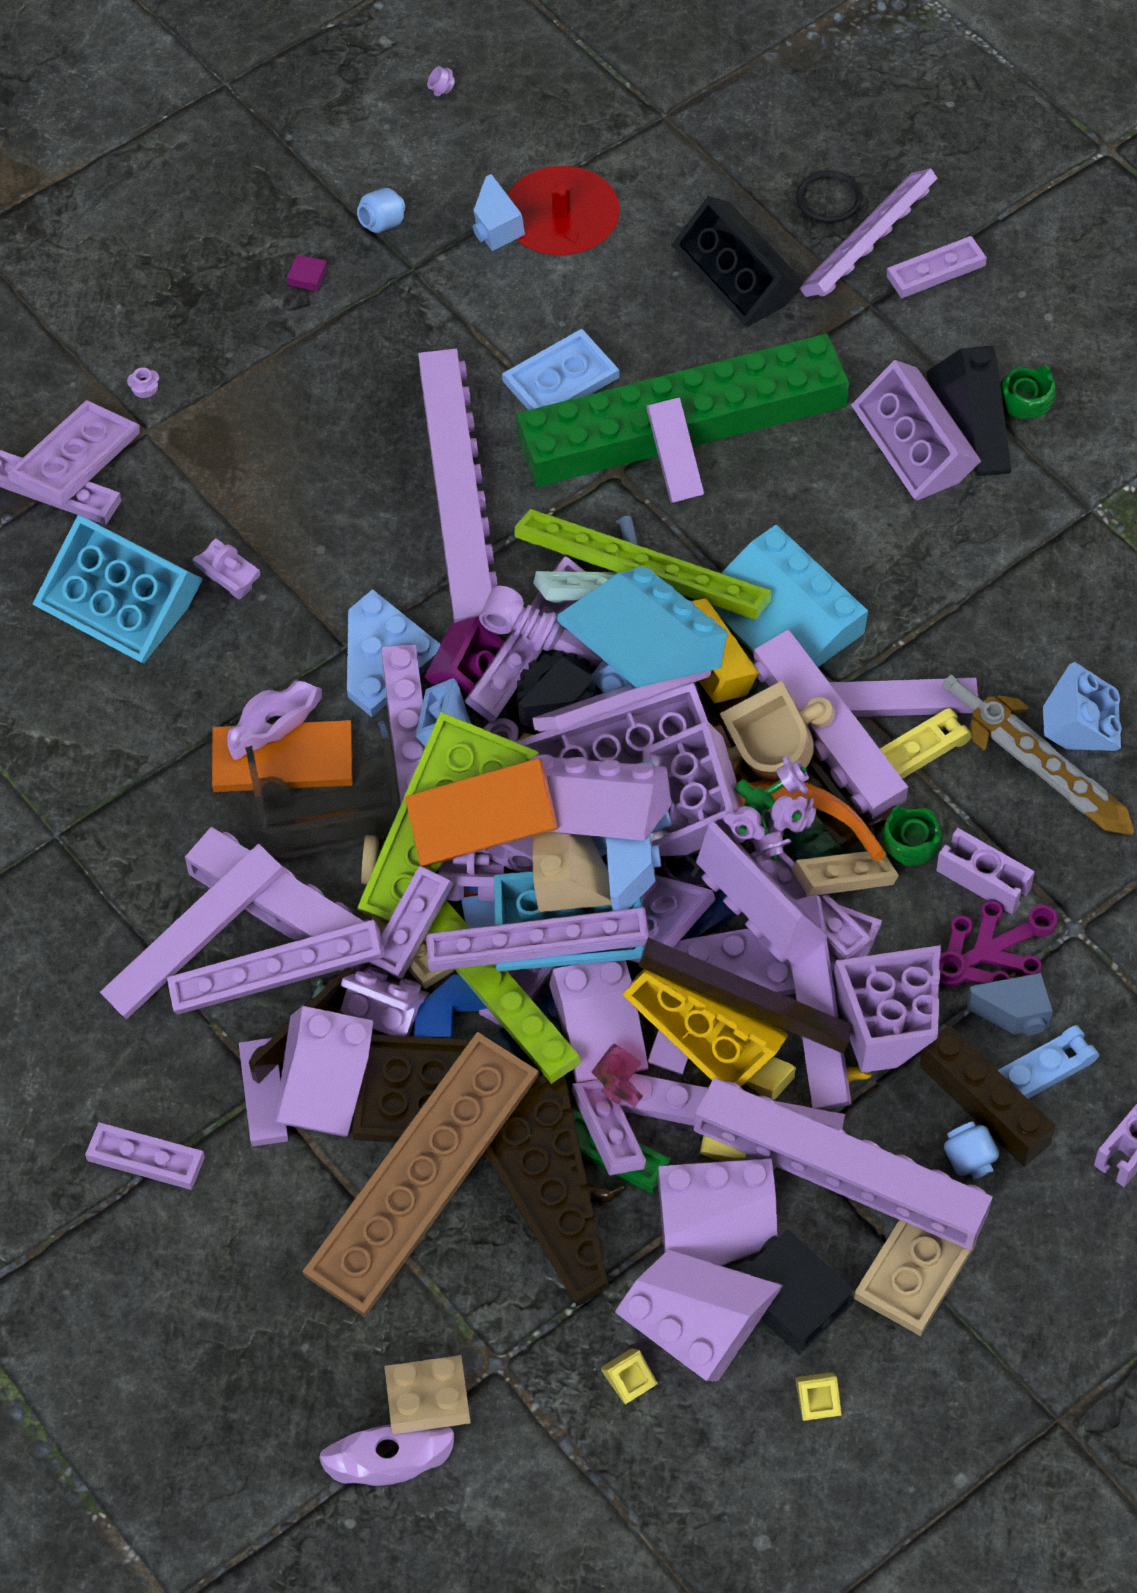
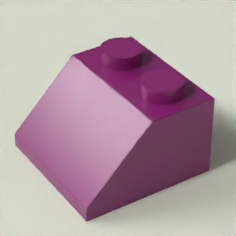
[424,616,505,704]

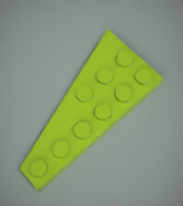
[357,712,539,922]

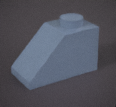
[967,973,1053,1035]

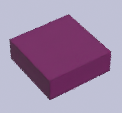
[287,254,328,292]

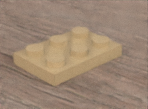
[853,1220,977,1336]

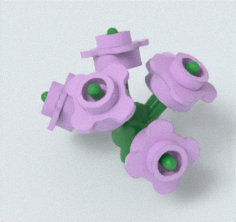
[724,756,816,861]

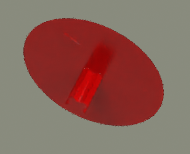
[507,166,620,255]

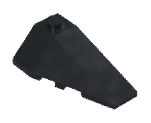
[926,346,1011,476]

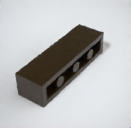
[920,1025,1055,1167]

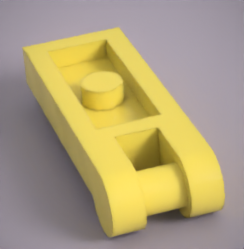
[880,708,972,779]

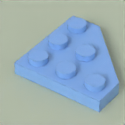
[347,589,441,717]

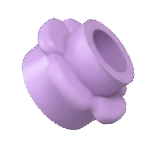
[427,66,455,96]
[127,367,159,398]

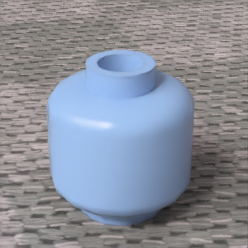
[357,188,405,233]
[944,1121,999,1180]

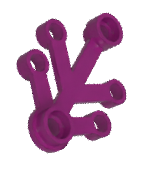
[939,900,1057,987]

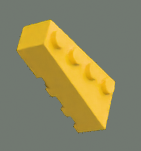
[622,969,789,1087]

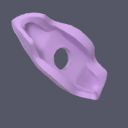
[227,680,322,760]
[320,1424,454,1486]

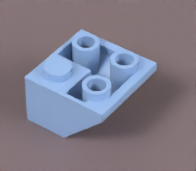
[1043,662,1122,751]

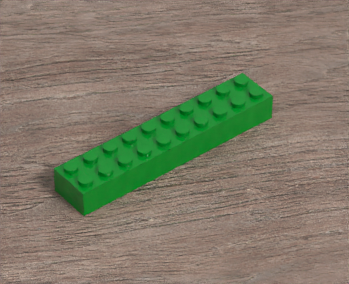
[516,333,849,488]

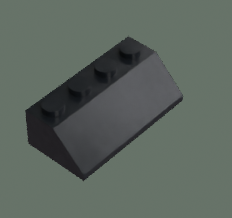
[671,196,804,327]

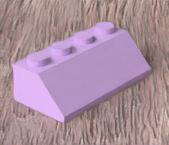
[851,360,981,500]
[531,754,672,841]
[696,821,829,967]

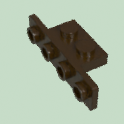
[249,967,355,1084]

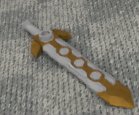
[942,675,1134,835]

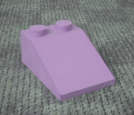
[549,960,649,1083]
[275,1006,373,1137]

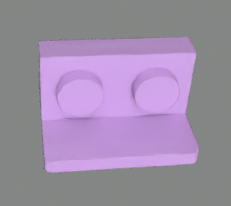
[340,966,430,1036]

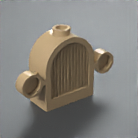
[720,681,835,780]

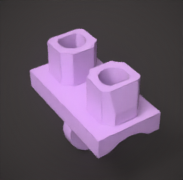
[193,538,260,599]
[438,853,504,902]

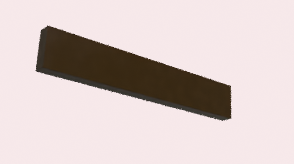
[638,937,852,1053]

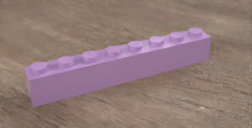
[694,1078,993,1251]

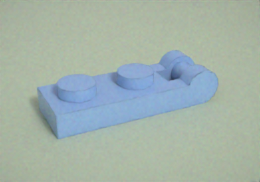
[998,1025,1099,1099]

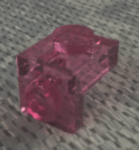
[591,1044,643,1108]

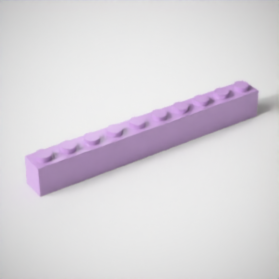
[418,349,497,623]

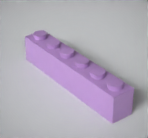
[753,629,908,820]
[185,827,382,973]

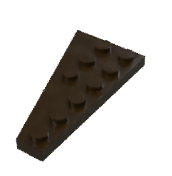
[484,1075,609,1307]

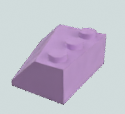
[643,721,744,856]
[833,945,941,1073]
[658,1158,778,1266]
[615,1249,783,1381]

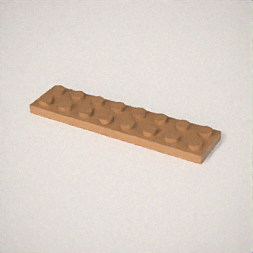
[302,1032,539,1317]

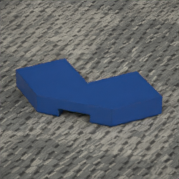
[414,974,488,1039]

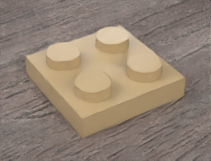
[385,1355,470,1434]

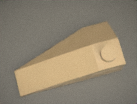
[533,832,612,912]

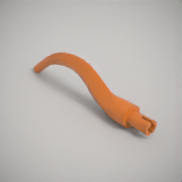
[741,779,886,861]

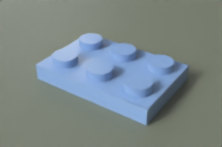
[502,329,619,410]

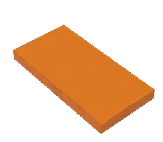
[212,720,353,792]
[405,758,558,867]

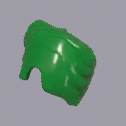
[1000,364,1056,420]
[882,805,943,866]

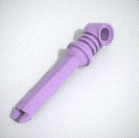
[479,586,603,668]

